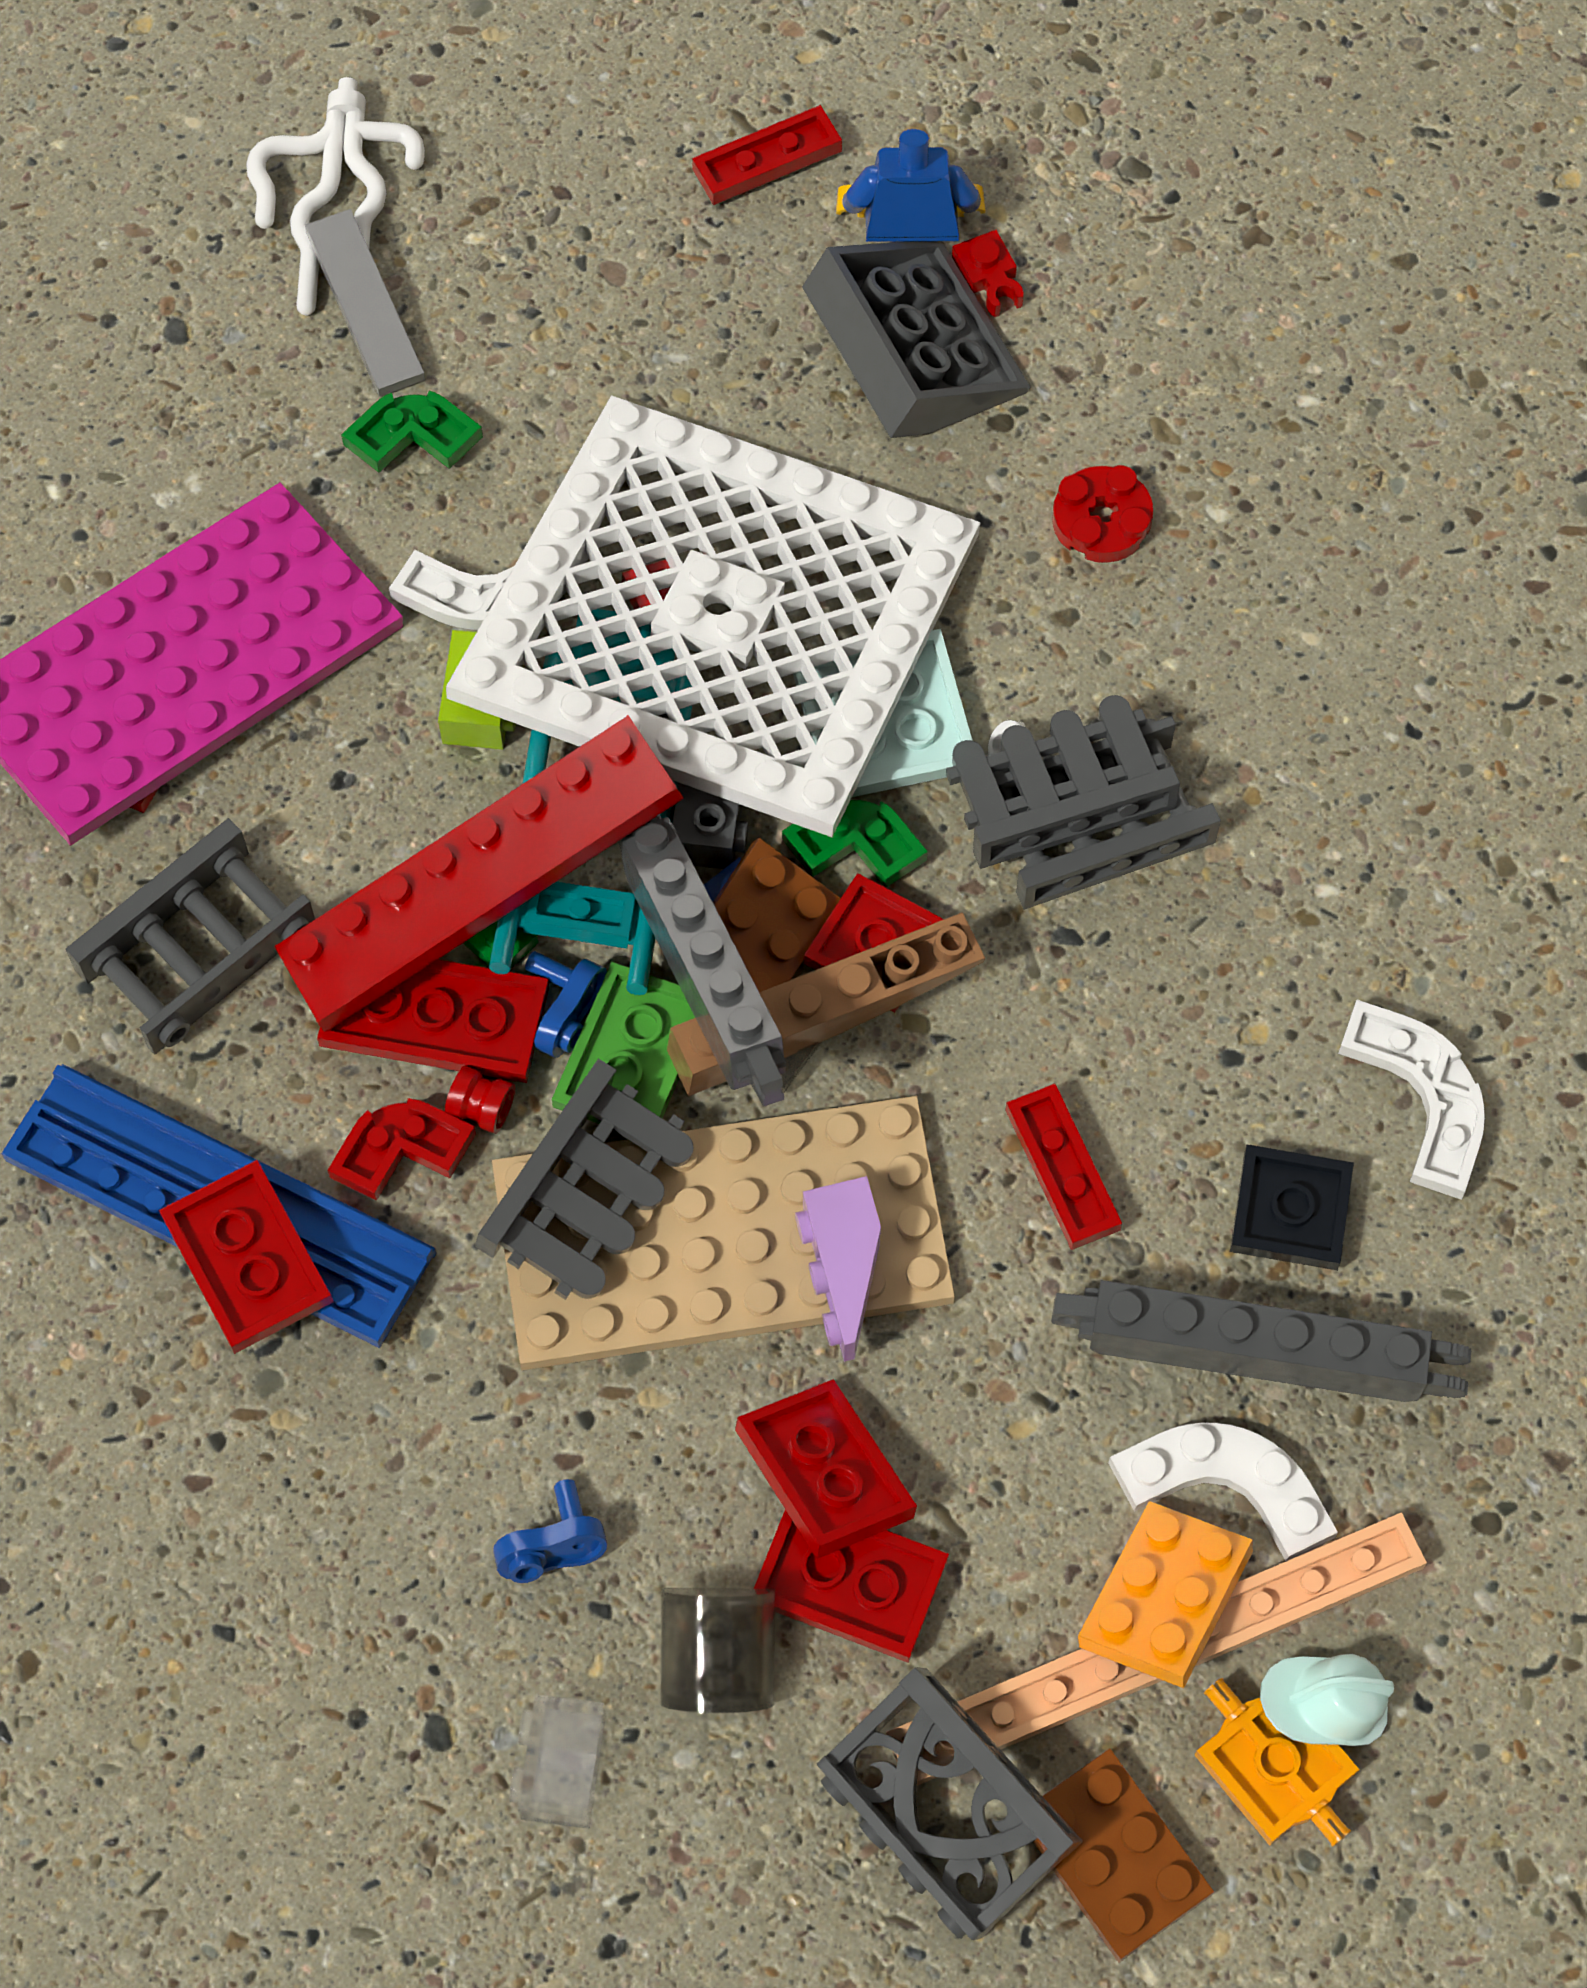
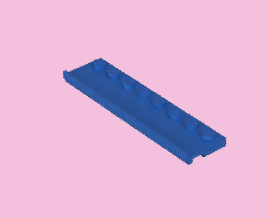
[1,1064,437,1348]

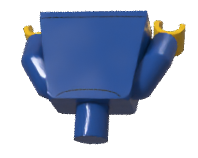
[836,129,986,242]

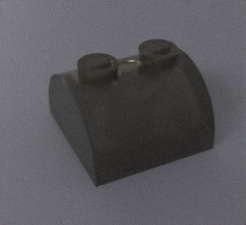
[660,1588,775,1713]

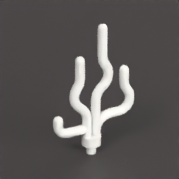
[246,77,425,316]

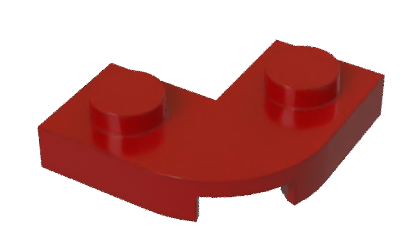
[327,1098,476,1201]

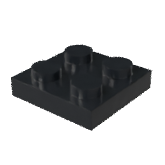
[1230,1144,1354,1271]

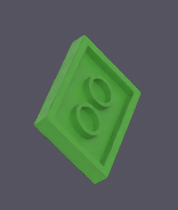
[551,962,695,1124]

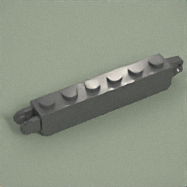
[617,814,786,1107]
[1051,1280,1472,1402]

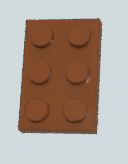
[713,838,841,992]
[1033,1748,1214,1963]

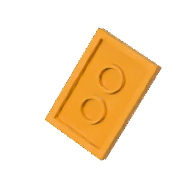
[1078,1501,1253,1688]

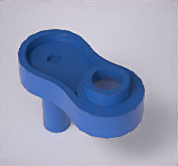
[525,951,607,1058]
[493,1479,607,1583]

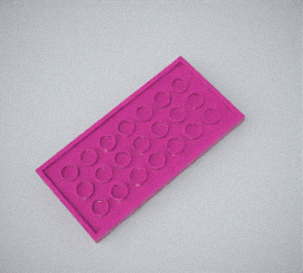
[0,482,403,846]

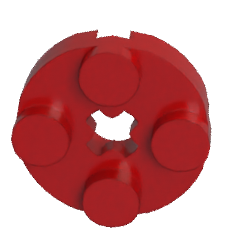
[1052,465,1153,563]

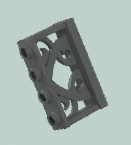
[817,1667,1083,1941]

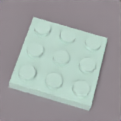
[793,629,972,797]

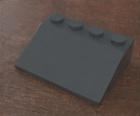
[802,241,1030,438]

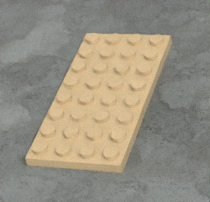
[492,1096,955,1371]

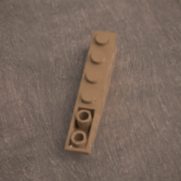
[667,912,985,1096]

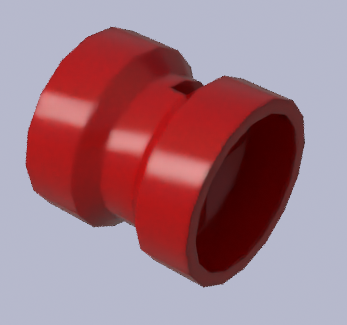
[445,1066,516,1134]

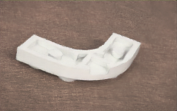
[389,550,589,630]
[1338,1000,1485,1200]
[1109,1423,1338,1561]

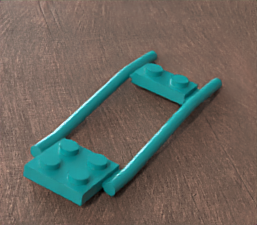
[489,609,693,995]

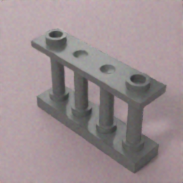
[993,716,1221,910]
[65,818,315,1055]

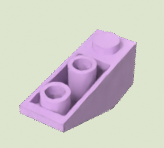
[795,1176,881,1362]

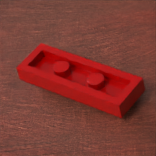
[692,105,842,205]
[1005,1083,1122,1250]

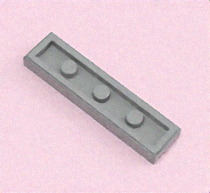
[305,209,425,397]

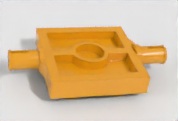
[1195,1678,1360,1847]

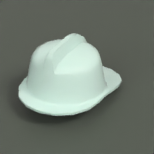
[1260,1654,1394,1746]

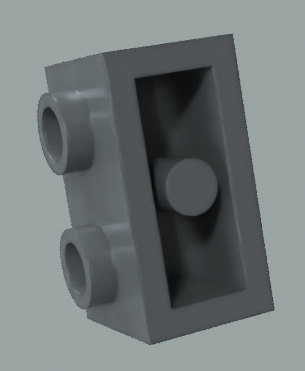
[672,782,748,869]

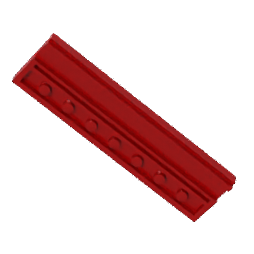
[274,715,684,1032]

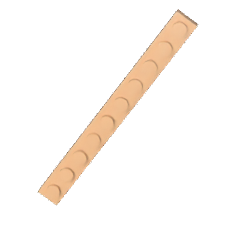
[886,1512,1427,1786]

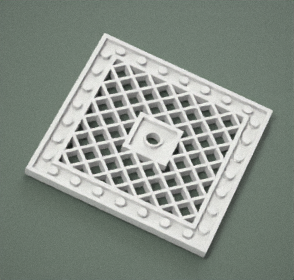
[446,395,980,837]

